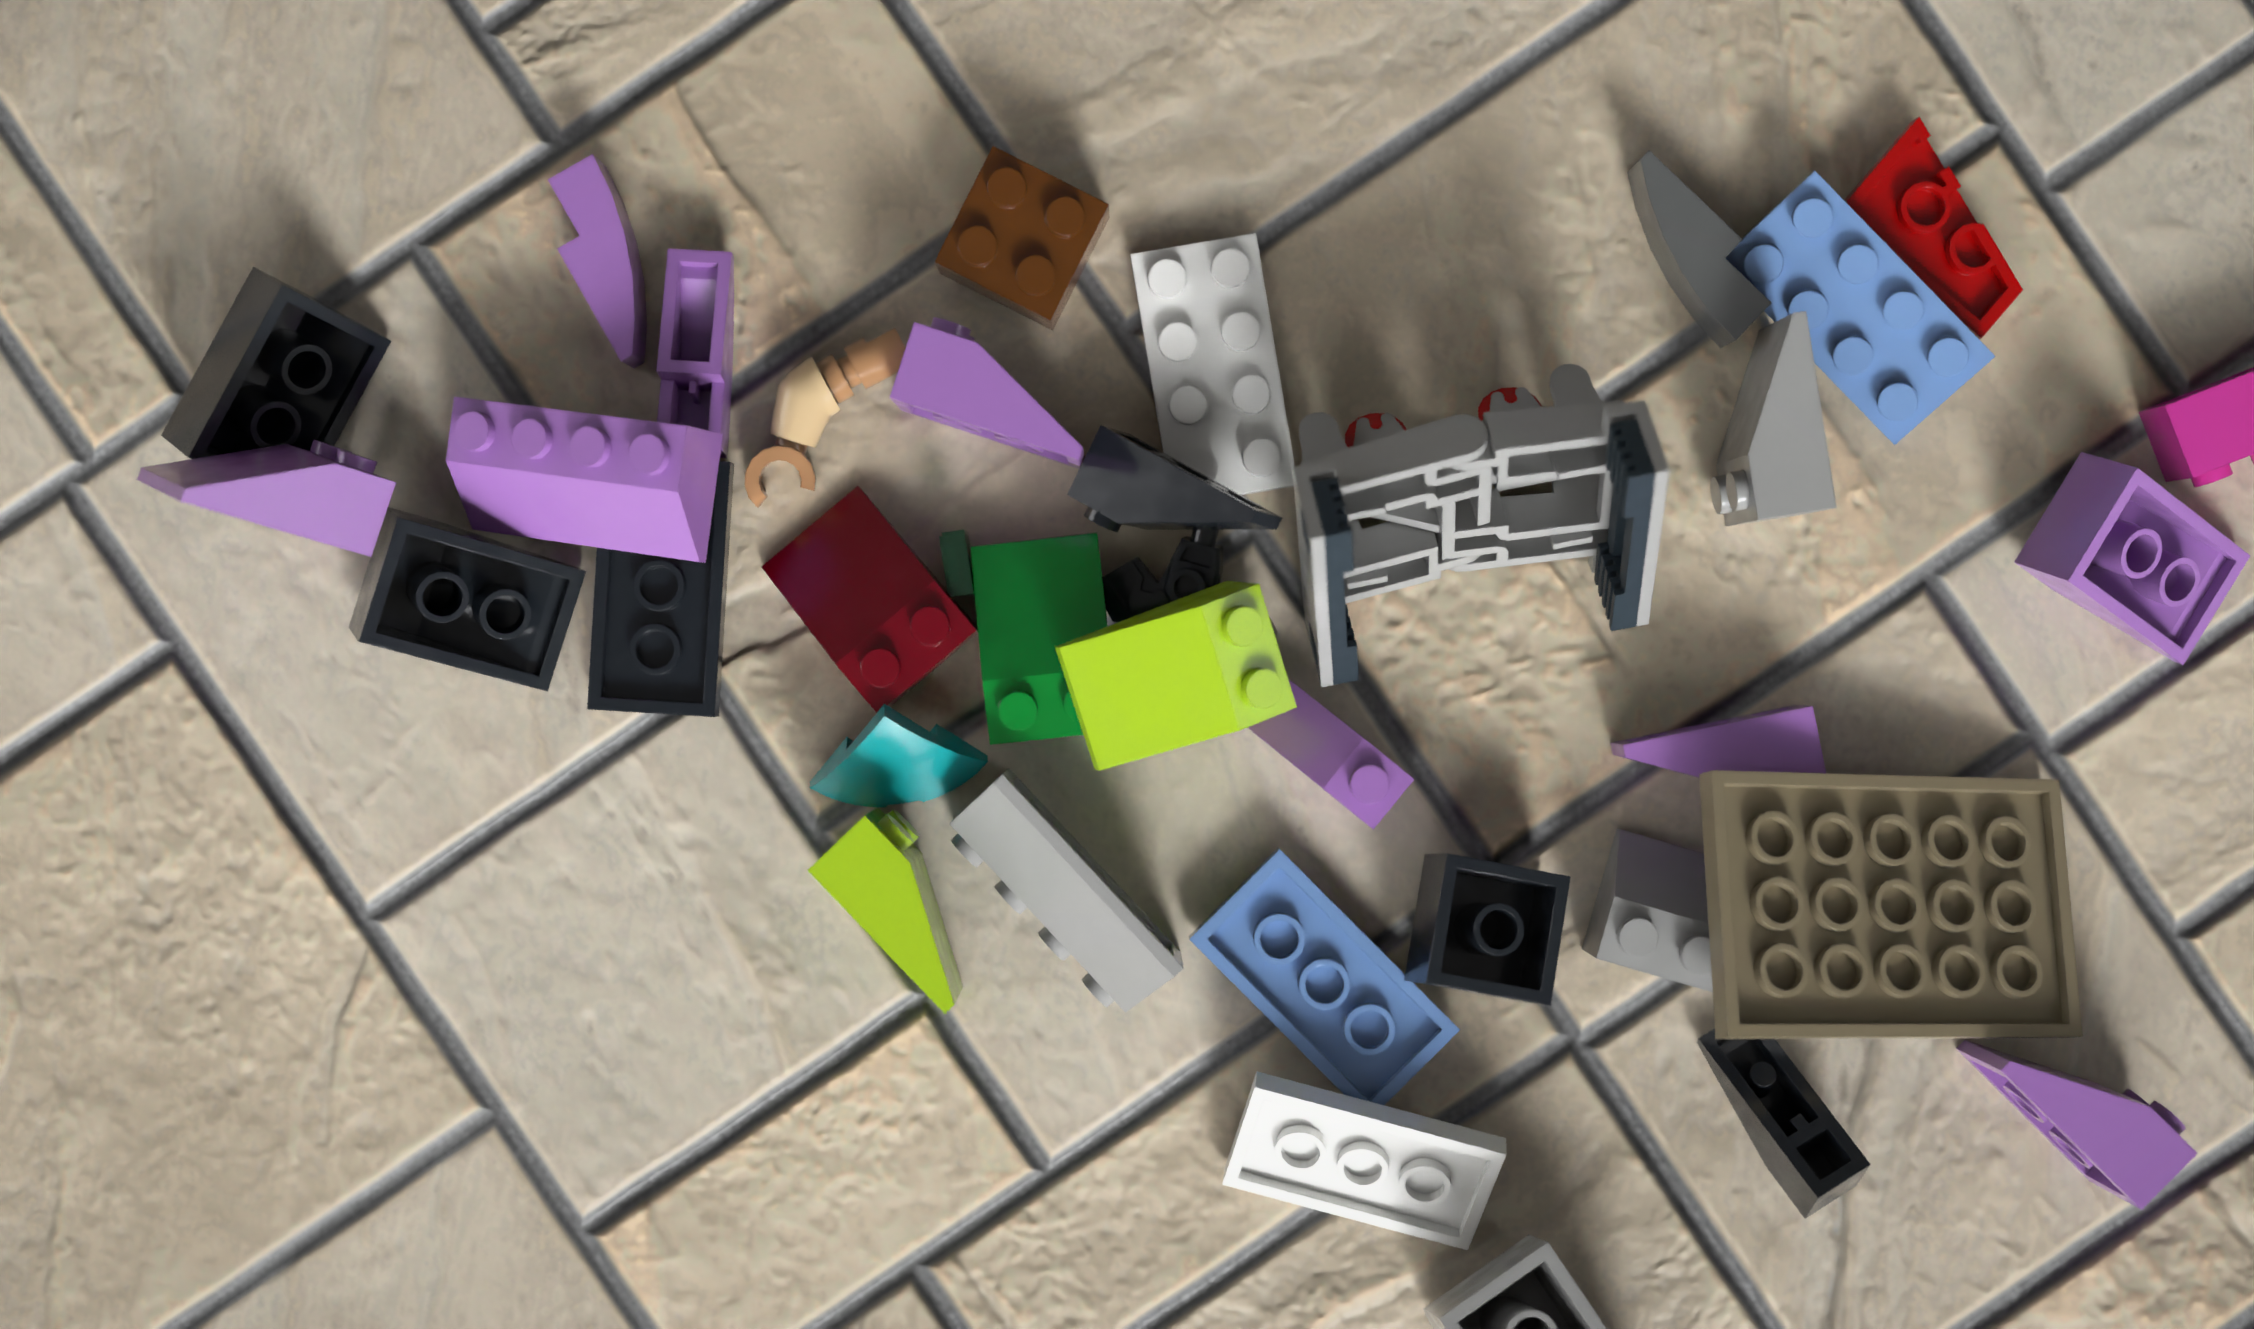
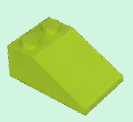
[1055,581,1297,771]
[807,808,963,1014]

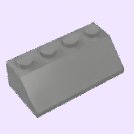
[949,768,1184,1013]
[1582,828,1713,992]

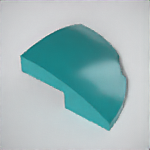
[810,704,988,808]

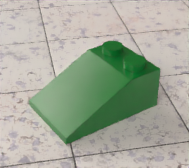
[970,532,1108,745]

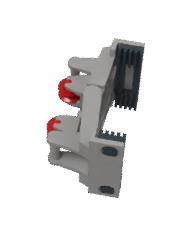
[1293,364,1670,687]

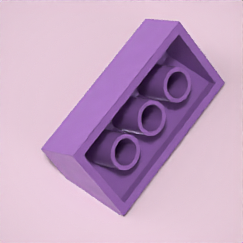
[446,396,723,563]

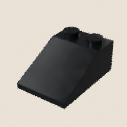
[348,507,586,692]

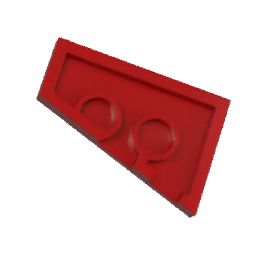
[1845,117,2023,339]

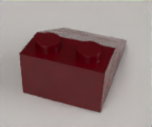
[762,486,978,713]

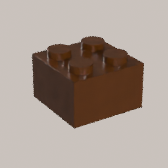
[935,146,1110,330]

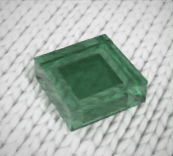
[939,529,975,598]

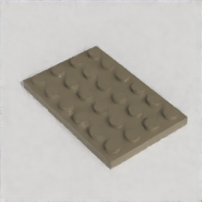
[1699,770,2083,1039]

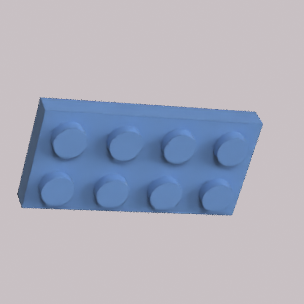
[1725,170,1996,445]
[1189,847,1460,1105]

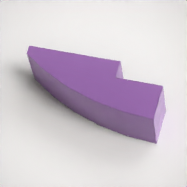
[548,154,647,369]
[656,248,734,458]

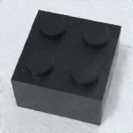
[1404,853,1571,1006]

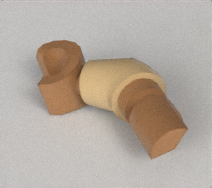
[744,328,906,508]

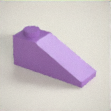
[1247,680,1414,830]
[1610,705,1826,778]

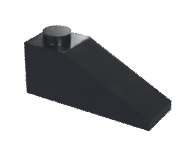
[1067,425,1282,532]
[1697,1028,1871,1219]

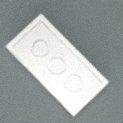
[1130,233,1295,495]
[1222,1071,1507,1250]

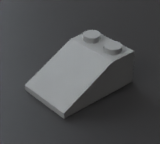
[1711,311,1837,527]

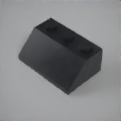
[161,267,391,459]

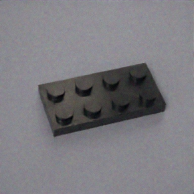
[587,461,734,717]

